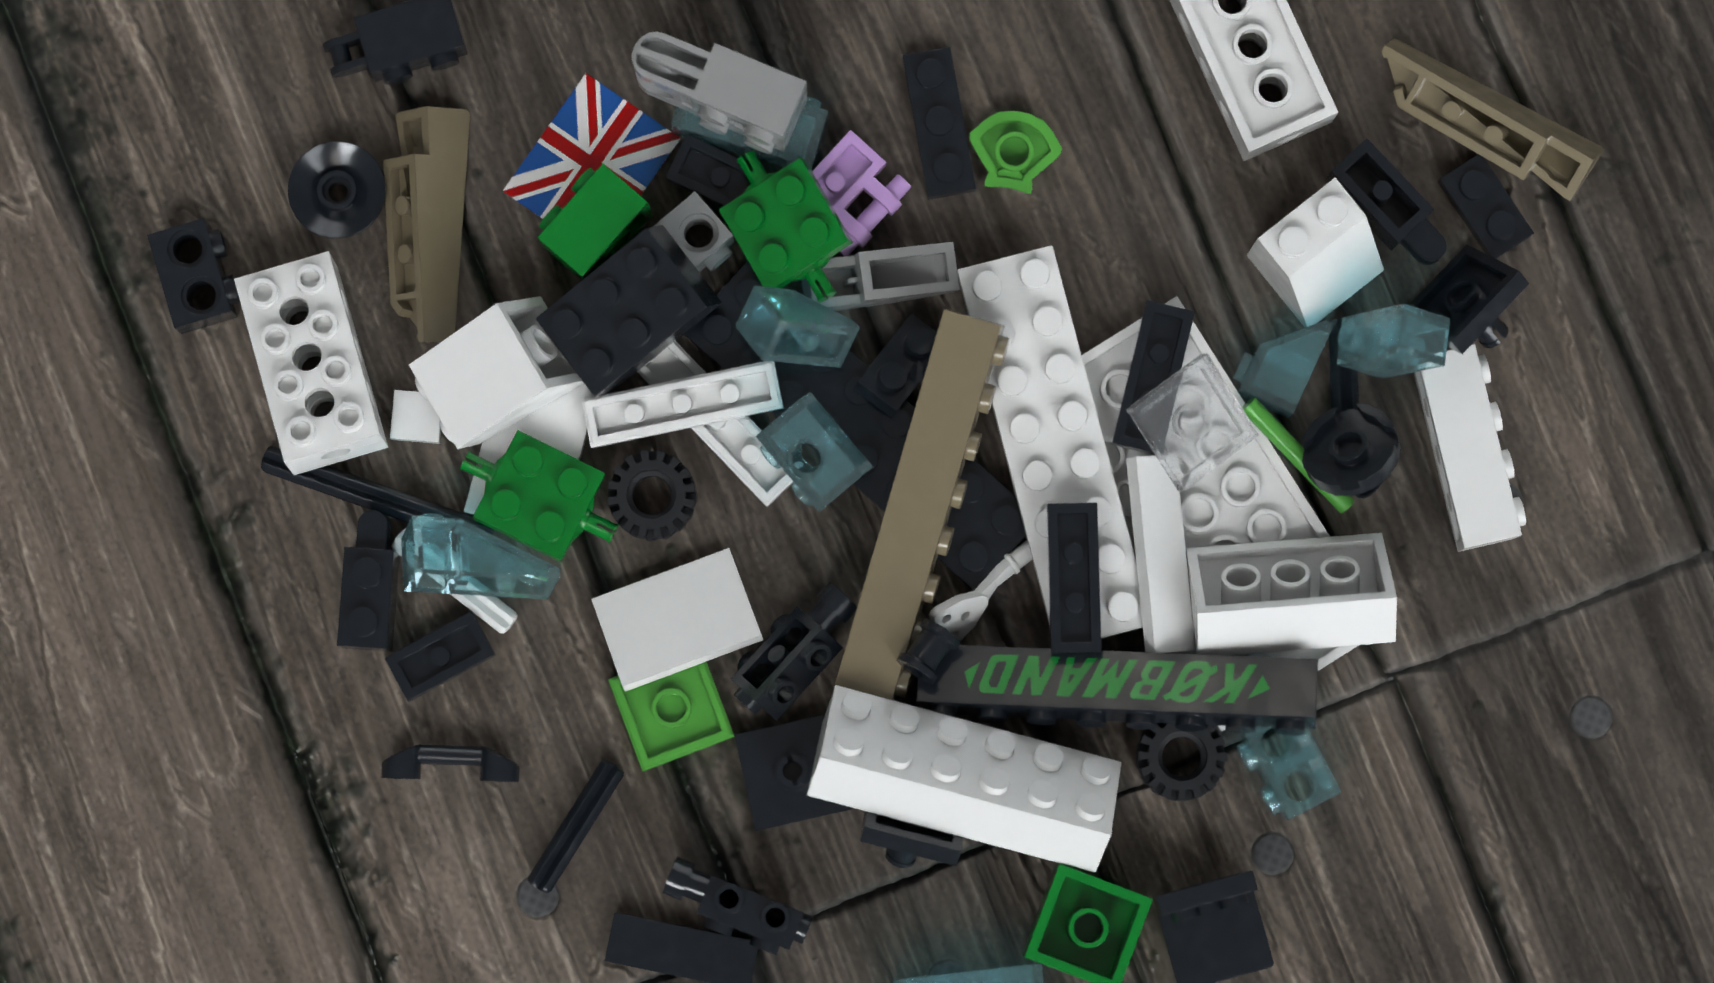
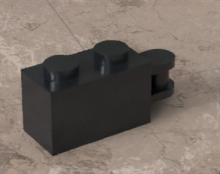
[323,0,468,85]
[1325,138,1447,265]
[337,510,400,652]

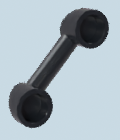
[381,744,520,782]

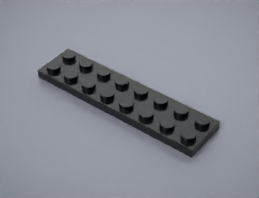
[684,261,1026,591]

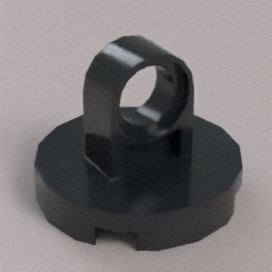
[1302,404,1401,499]

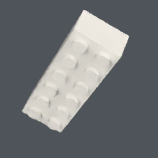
[807,685,1121,872]

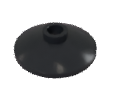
[288,142,386,239]

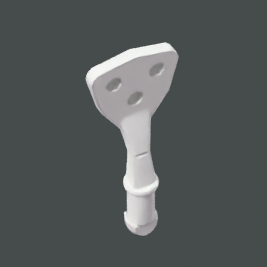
[929,540,1032,641]

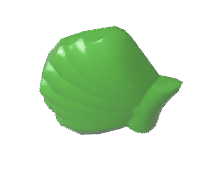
[969,111,1062,194]

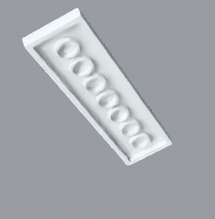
[957,245,1143,639]

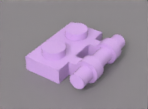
[812,130,911,257]

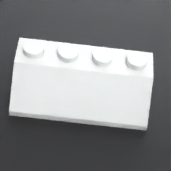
[1186,533,1397,656]

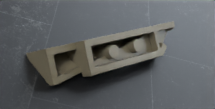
[383,106,470,343]

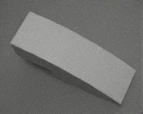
[802,242,960,314]

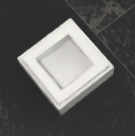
[390,390,441,444]

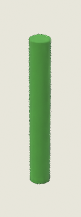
[1241,397,1355,514]

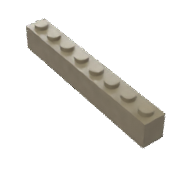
[833,309,1010,701]

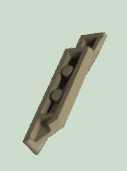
[1382,39,1604,201]

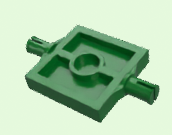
[719,150,853,303]
[460,430,619,563]

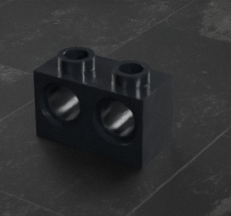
[147,218,240,334]

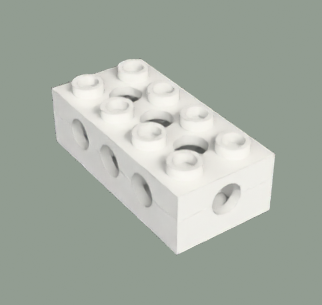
[1170,0,1338,161]
[234,251,388,475]

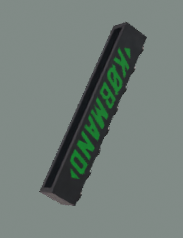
[917,645,1318,736]

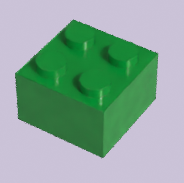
[537,164,653,281]
[1022,862,1153,983]

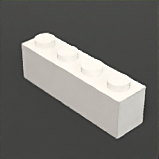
[1412,344,1526,552]

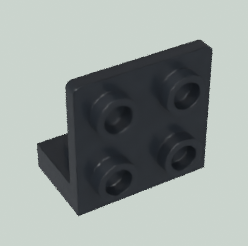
[1153,870,1274,983]

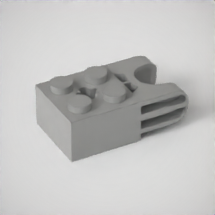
[632,32,807,154]

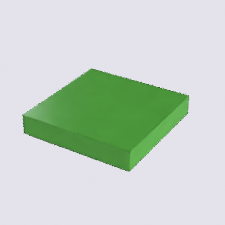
[608,661,735,772]

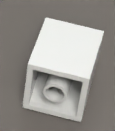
[1247,178,1384,331]
[409,296,584,449]

